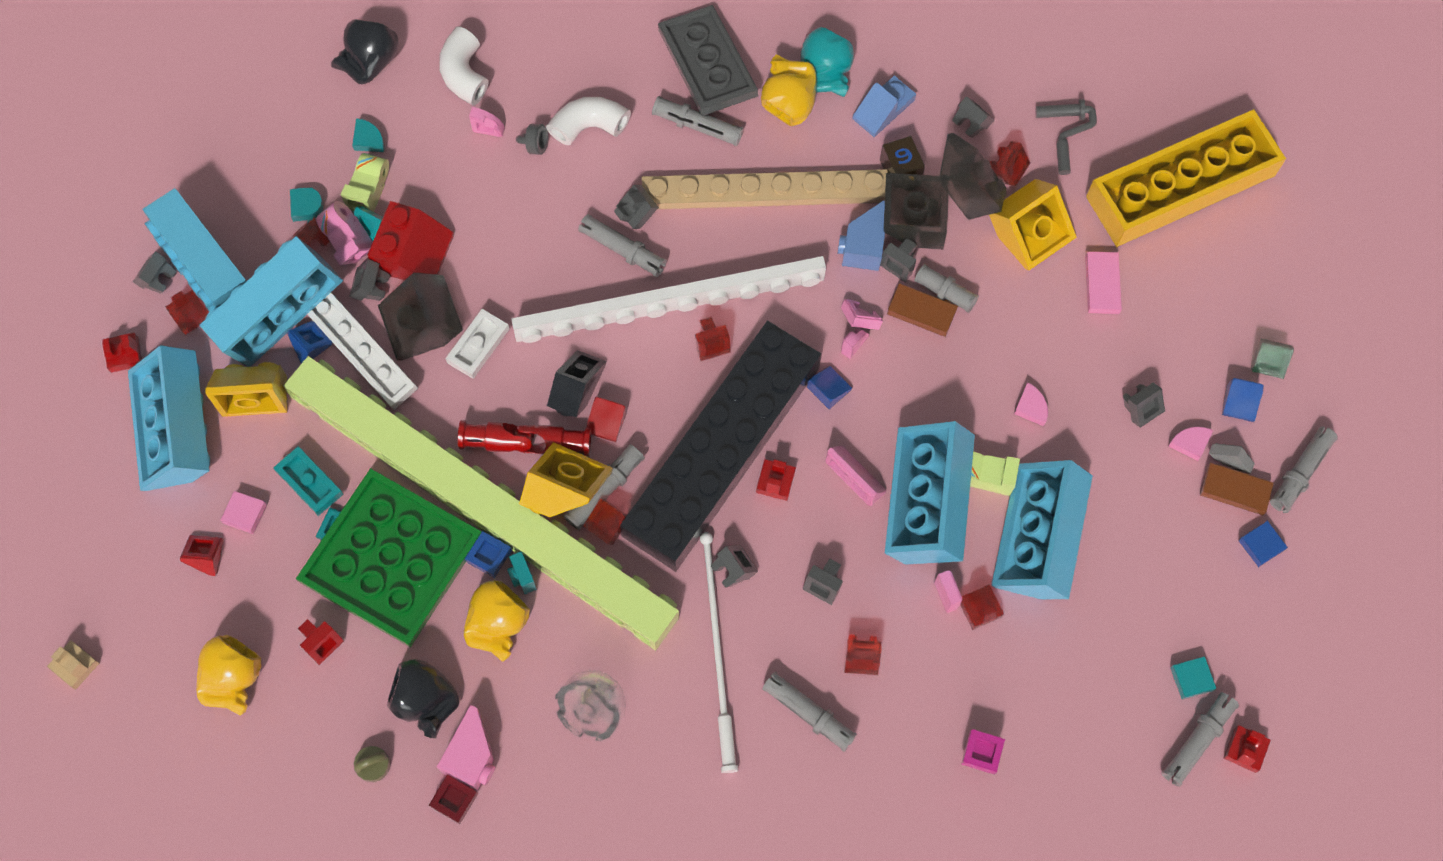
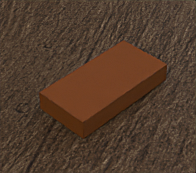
[887,283,958,337]
[1200,463,1274,515]

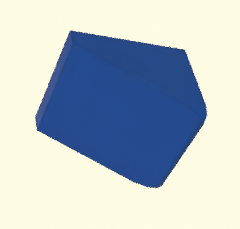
[807,366,852,409]
[1222,378,1264,422]

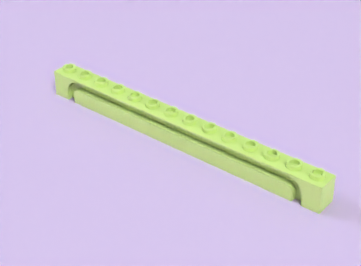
[283,356,679,651]

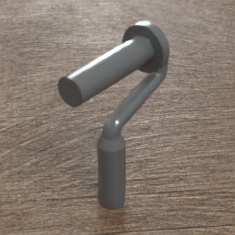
[1035,99,1097,175]

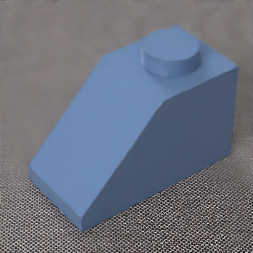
[837,201,889,271]

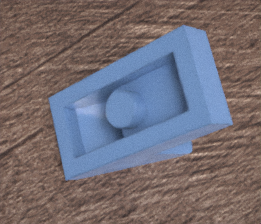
[852,75,916,137]

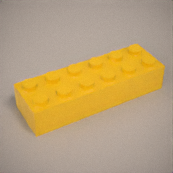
[1086,109,1286,247]

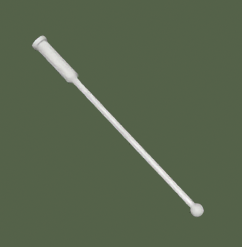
[700,532,738,773]

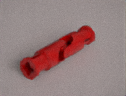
[458,420,591,457]

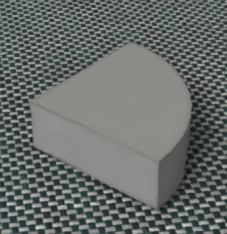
[1209,443,1255,473]

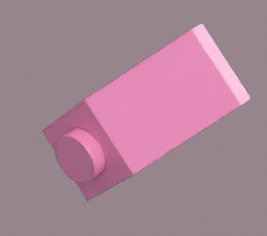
[437,705,495,791]

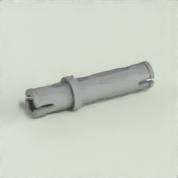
[652,96,744,146]
[578,214,667,277]
[1270,426,1338,513]
[563,444,645,530]
[762,672,857,752]
[1162,692,1239,787]

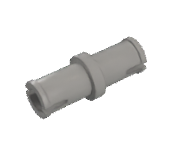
[914,264,979,313]

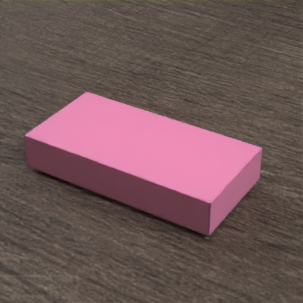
[1085,251,1122,314]

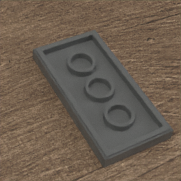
[658,5,758,116]

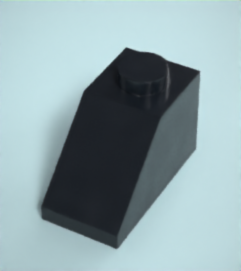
[547,350,607,418]

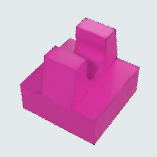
[961,729,1005,775]

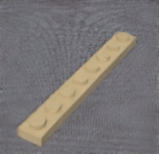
[642,169,890,209]

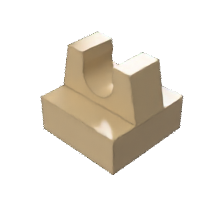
[47,640,100,690]

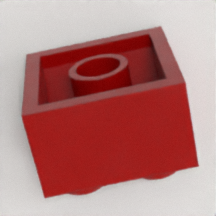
[367,201,454,289]

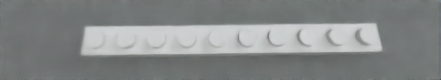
[511,256,826,343]

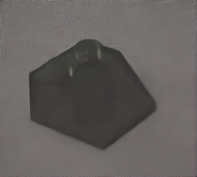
[938,133,1006,220]
[883,173,949,250]
[378,273,463,361]

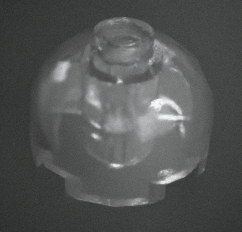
[555,670,626,741]

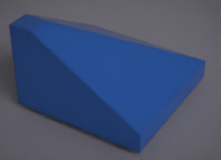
[287,320,333,364]

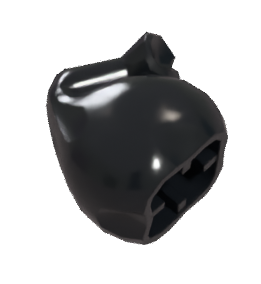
[331,19,399,85]
[387,659,459,738]

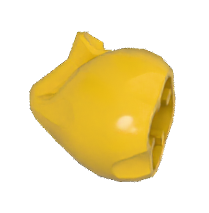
[761,54,816,126]
[464,580,530,662]
[196,635,261,716]

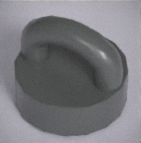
[516,124,548,155]

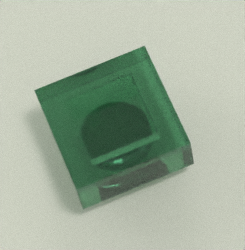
[1251,338,1294,379]

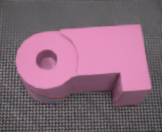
[316,201,373,265]

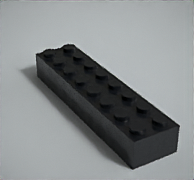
[620,320,822,572]

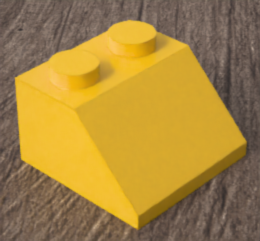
[987,179,1077,270]
[205,362,287,417]
[519,442,613,517]

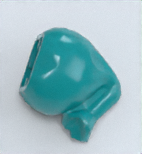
[800,27,854,97]

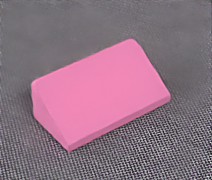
[825,446,886,506]

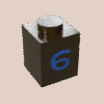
[880,136,925,190]

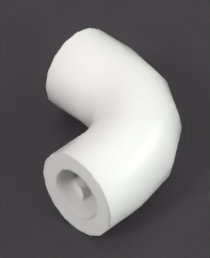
[439,26,488,106]
[546,97,631,145]

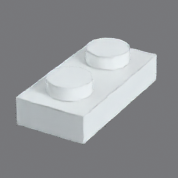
[445,309,509,379]

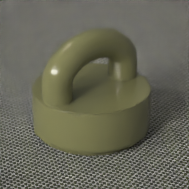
[354,746,390,782]

